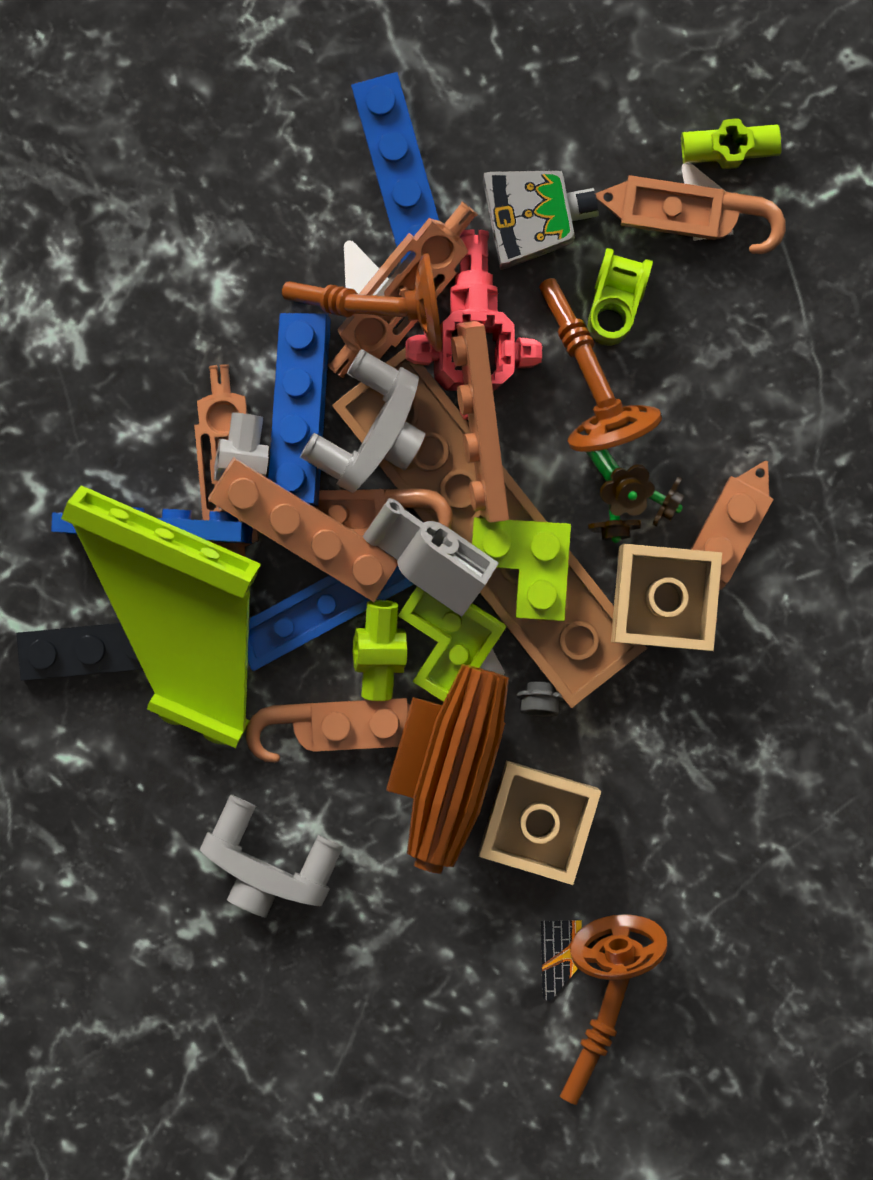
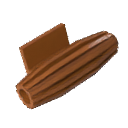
[386,664,509,874]

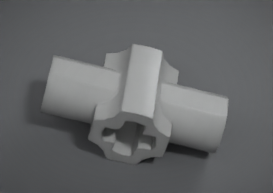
[214,412,269,510]

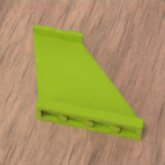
[61,485,261,748]

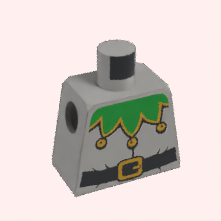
[483,171,599,270]

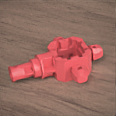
[406,229,542,420]

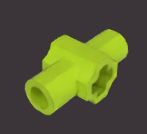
[681,119,781,169]
[353,600,407,701]

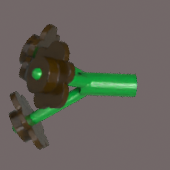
[586,449,685,543]

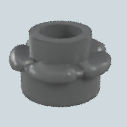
[517,682,564,717]

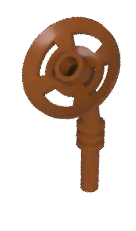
[282,253,442,352]
[539,278,662,452]
[560,914,668,1105]

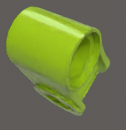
[587,248,653,346]

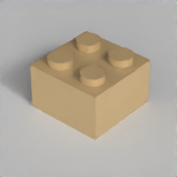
[611,544,722,651]
[478,760,601,885]

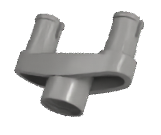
[300,349,426,493]
[199,795,344,918]

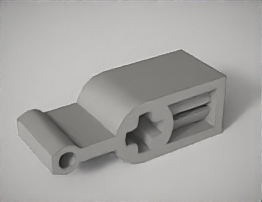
[363,498,499,617]

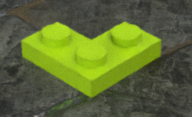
[472,517,571,621]
[398,586,507,702]

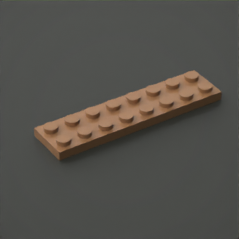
[332,347,647,708]

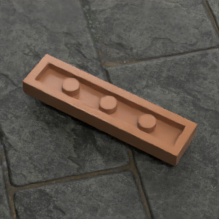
[451,321,509,523]
[208,457,398,602]

